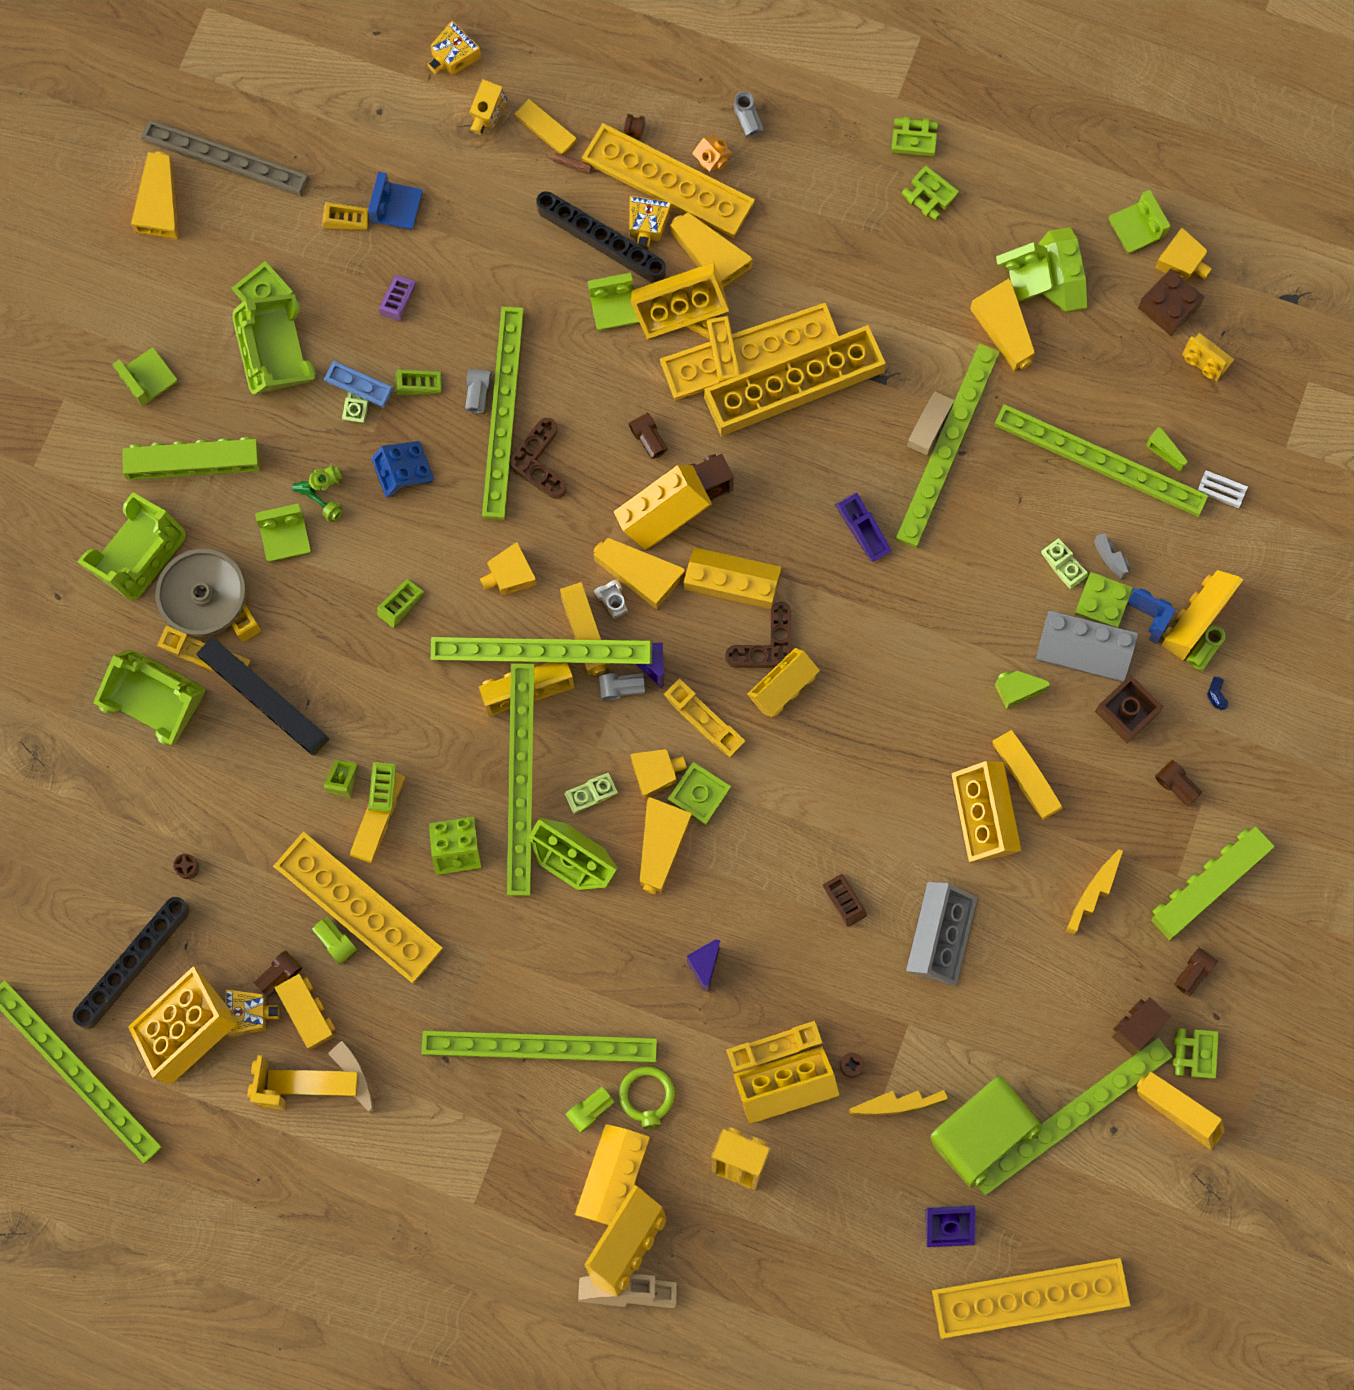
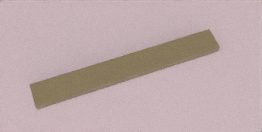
[141,119,309,197]

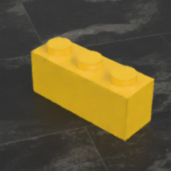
[747,648,820,717]
[274,974,336,1051]

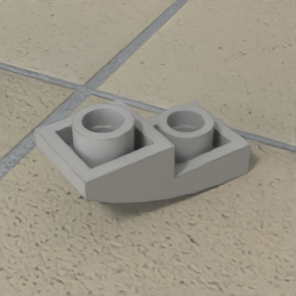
[1094,533,1130,579]

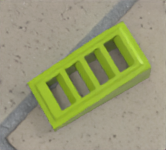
[395,369,442,396]
[1146,426,1188,472]
[377,578,424,628]
[368,762,396,812]

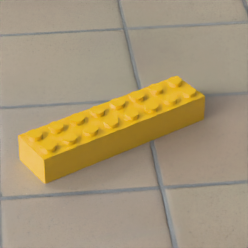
[704,325,886,437]
[711,1127,770,1191]

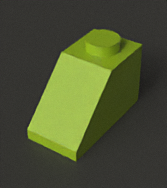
[995,670,1050,709]

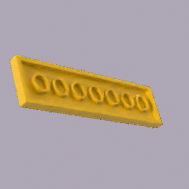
[582,123,755,238]
[660,303,839,401]
[273,831,443,984]
[932,1258,1130,1339]

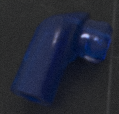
[1207,676,1229,710]

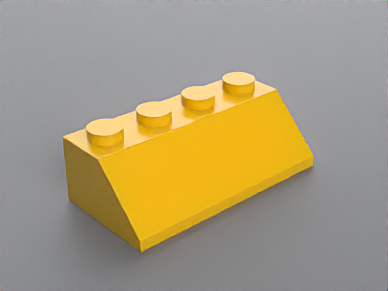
[631,262,729,339]
[614,465,712,550]
[684,547,782,610]
[1162,570,1244,661]
[479,662,575,717]
[951,761,1022,862]
[733,1046,839,1124]
[575,1124,650,1226]
[585,1185,666,1297]

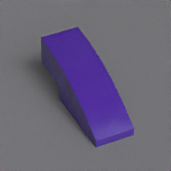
[835,493,892,562]

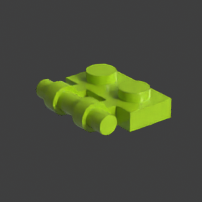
[891,116,938,157]
[901,165,959,220]
[1173,1028,1218,1079]

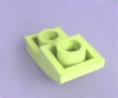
[342,392,370,423]
[1041,538,1088,590]
[565,773,618,814]

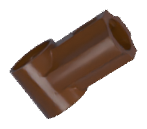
[628,412,668,459]
[1155,760,1203,807]
[1174,947,1218,996]
[254,951,302,997]

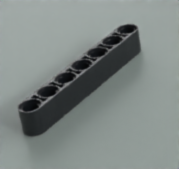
[536,191,666,283]
[196,637,329,756]
[72,897,190,1029]

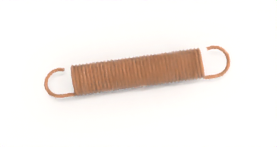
[546,152,599,174]

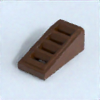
[822,874,867,927]

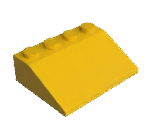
[128,966,237,1085]

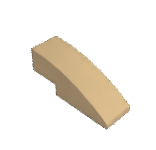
[907,391,955,455]
[328,1041,374,1113]

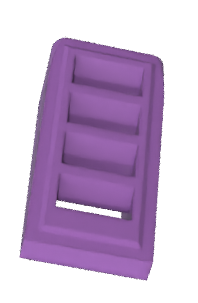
[379,275,416,322]

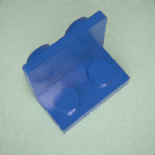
[368,172,423,230]
[371,441,434,497]
[1127,588,1176,644]

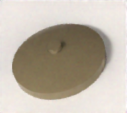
[155,549,247,637]

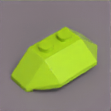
[1038,227,1087,313]
[528,818,618,890]

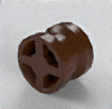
[624,114,645,138]
[173,854,199,879]
[840,1053,864,1078]

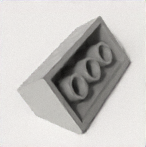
[1035,611,1138,682]
[906,882,978,986]

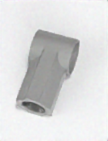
[734,92,764,138]
[465,368,491,414]
[599,673,645,701]

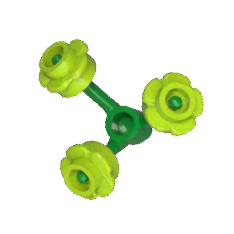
[292,464,343,522]

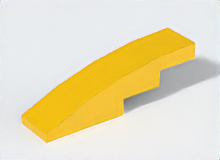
[992,730,1062,820]
[350,773,406,863]
[1065,849,1123,935]
[267,1070,359,1096]
[849,1090,948,1116]

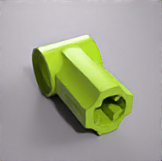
[1186,626,1225,671]
[312,917,357,965]
[565,1087,615,1133]

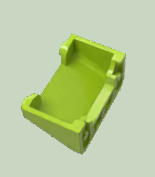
[233,294,315,394]
[78,492,186,600]
[93,650,206,745]
[930,1076,1042,1189]

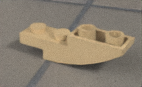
[578,1274,677,1309]

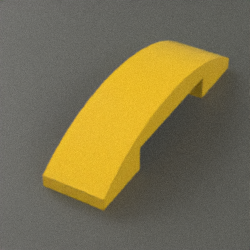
[157,626,251,673]
[664,678,745,758]
[726,1021,822,1072]

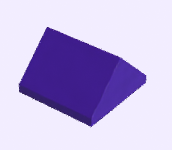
[635,643,664,688]
[687,939,720,992]
[924,1206,975,1247]

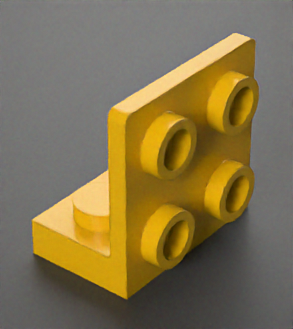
[1182,333,1234,381]
[247,1055,286,1110]

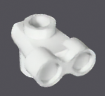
[594,579,628,619]

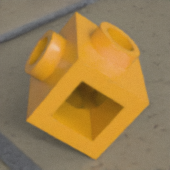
[692,135,732,171]

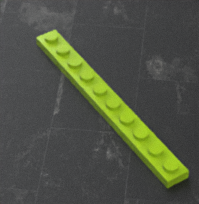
[482,307,524,520]
[896,343,1000,548]
[994,404,1209,517]
[431,637,652,664]
[507,664,534,895]
[0,980,163,1164]
[421,1031,657,1063]
[978,1037,1173,1196]

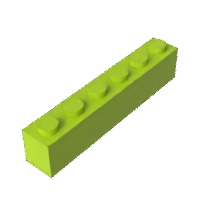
[123,437,260,480]
[1151,826,1275,941]

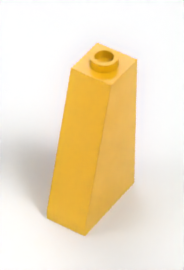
[131,152,179,239]
[670,213,752,288]
[970,279,1035,371]
[593,538,685,610]
[560,582,609,676]
[640,797,692,895]
[1137,1072,1225,1150]

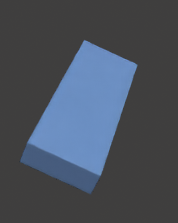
[324,360,394,408]

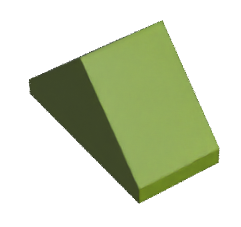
[324,760,358,798]

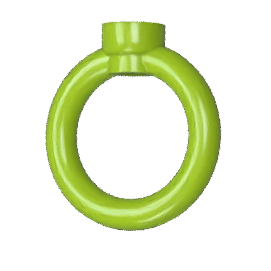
[619,1066,675,1129]

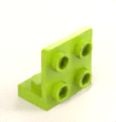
[1108,190,1171,254]
[996,242,1054,302]
[588,273,639,331]
[112,348,178,407]
[255,503,311,562]
[429,817,481,875]

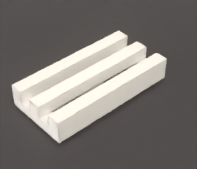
[1198,470,1248,509]

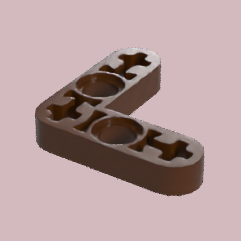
[510,418,566,499]
[725,602,791,668]

